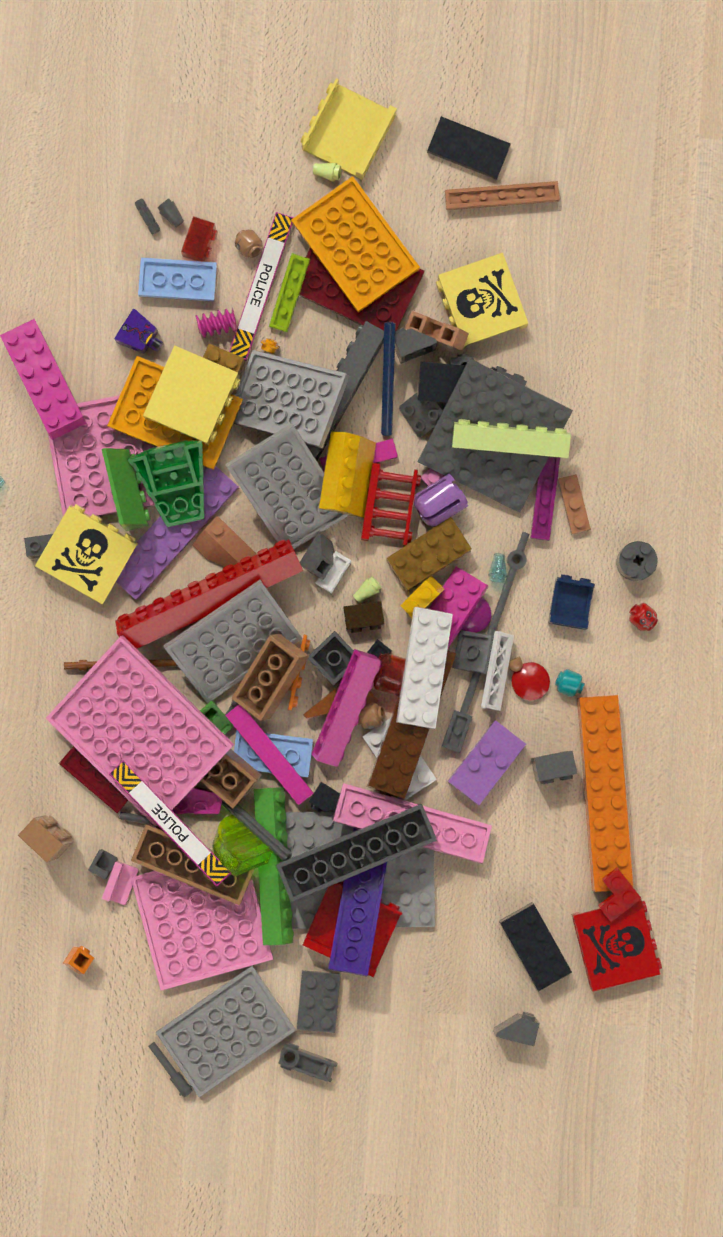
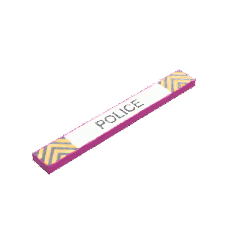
[229,212,294,361]
[109,760,231,887]

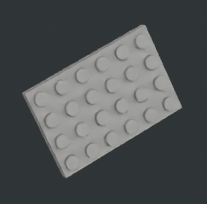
[234,350,350,449]
[226,423,349,549]
[164,580,302,703]
[156,965,296,1097]

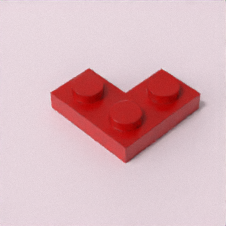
[598,867,642,922]

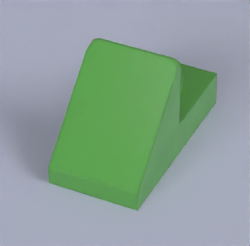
[200,700,234,735]

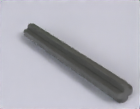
[222,800,292,861]

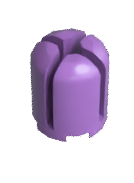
[414,474,468,527]

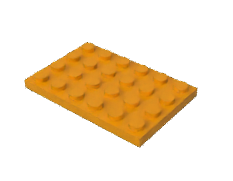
[291,176,420,313]
[107,356,243,470]

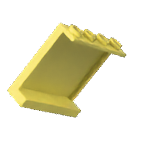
[143,345,241,446]

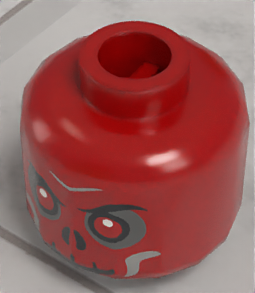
[629,603,658,631]

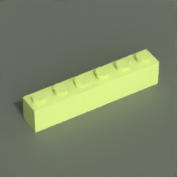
[452,419,571,458]

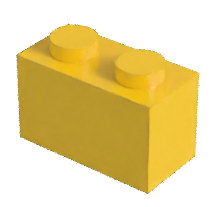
[400,575,445,618]

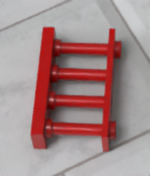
[361,463,421,547]

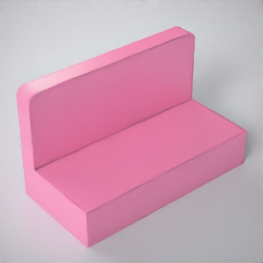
[102,861,139,905]

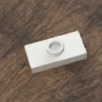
[315,551,351,594]

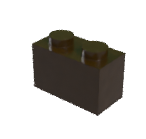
[343,601,384,633]

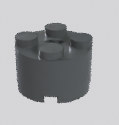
[616,541,658,581]

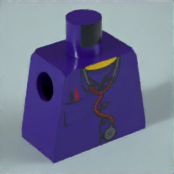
[114,308,163,354]

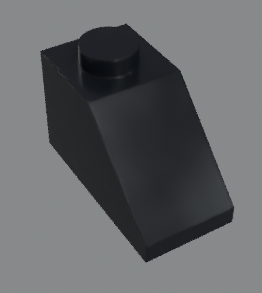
[309,782,340,813]

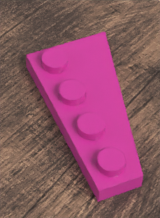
[140,787,222,814]

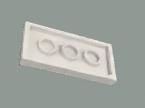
[362,718,437,801]

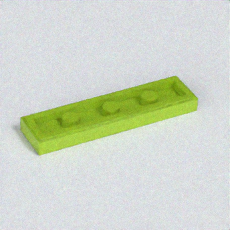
[269,253,310,332]

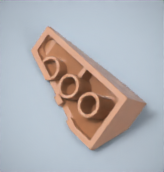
[192,516,257,567]

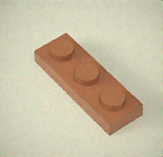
[558,474,591,535]

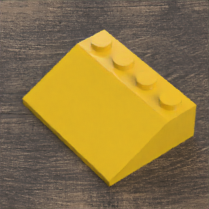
[319,432,376,518]

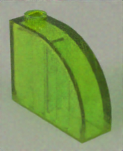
[212,814,273,876]

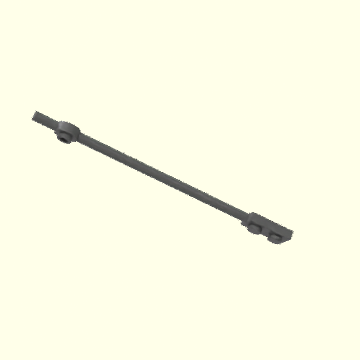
[442,532,530,753]

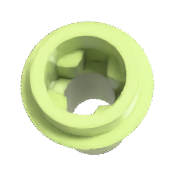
[313,163,342,182]
[353,576,382,604]

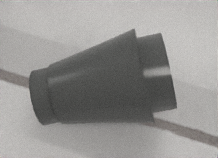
[158,199,184,228]

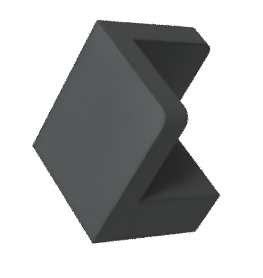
[88,849,118,879]

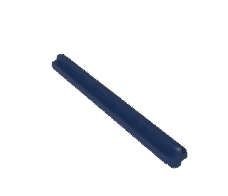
[381,322,396,436]

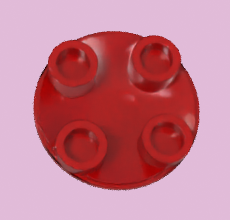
[511,662,550,701]

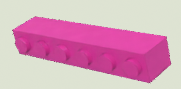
[311,649,381,767]

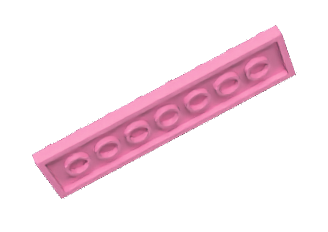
[333,783,492,864]

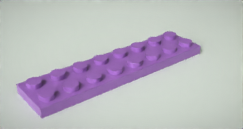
[116,467,239,600]

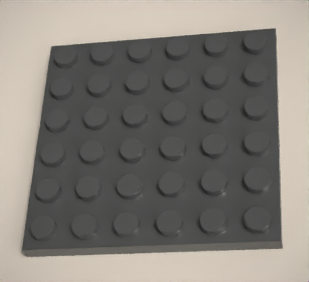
[417,358,573,513]

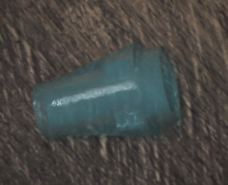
[488,553,507,583]

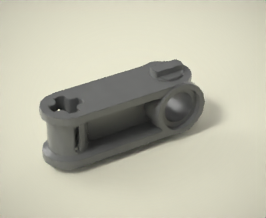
[278,1043,338,1082]

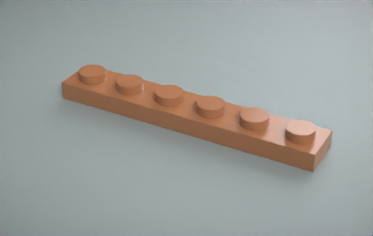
[445,181,560,210]

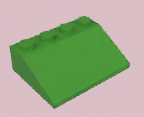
[102,448,151,531]

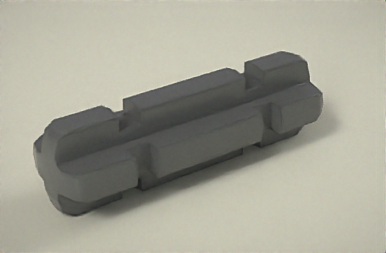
[135,198,160,234]

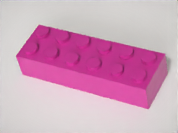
[0,319,87,440]

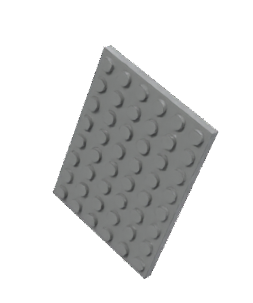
[285,811,435,929]

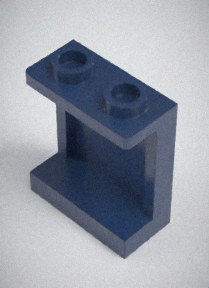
[548,574,595,630]

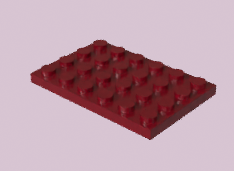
[299,248,425,332]

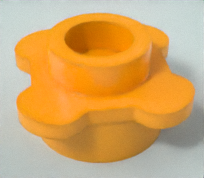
[260,338,280,354]

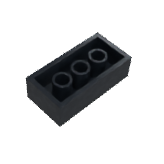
[499,902,572,992]

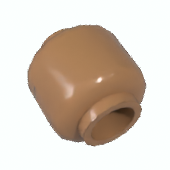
[235,229,263,258]
[358,703,385,730]

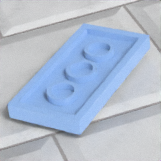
[138,258,217,302]
[234,730,313,777]

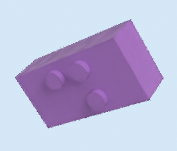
[448,720,526,805]

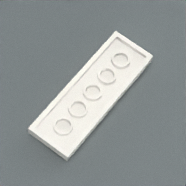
[396,607,453,729]

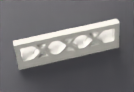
[481,631,514,711]

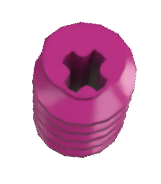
[195,307,237,338]

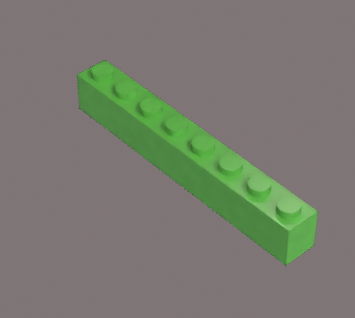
[254,787,294,945]

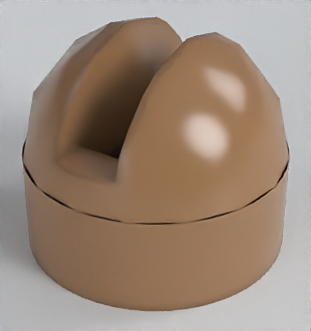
[508,656,523,672]

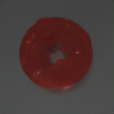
[373,653,406,696]

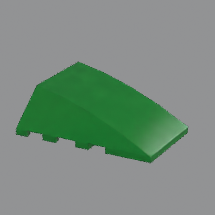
[127,440,205,527]

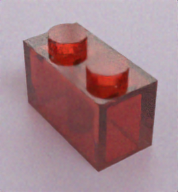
[181,216,218,262]

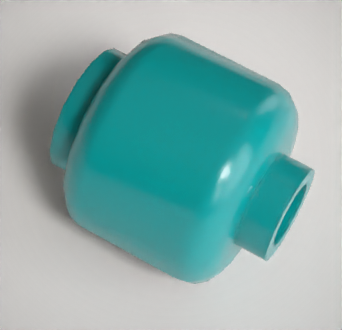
[555,669,585,697]

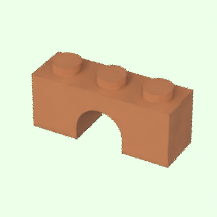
[405,311,469,351]

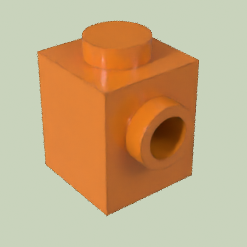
[63,946,94,974]

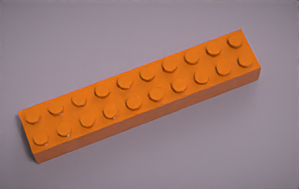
[577,695,633,892]

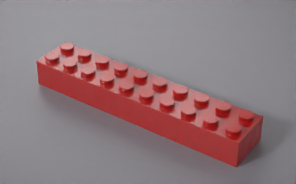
[115,539,303,649]

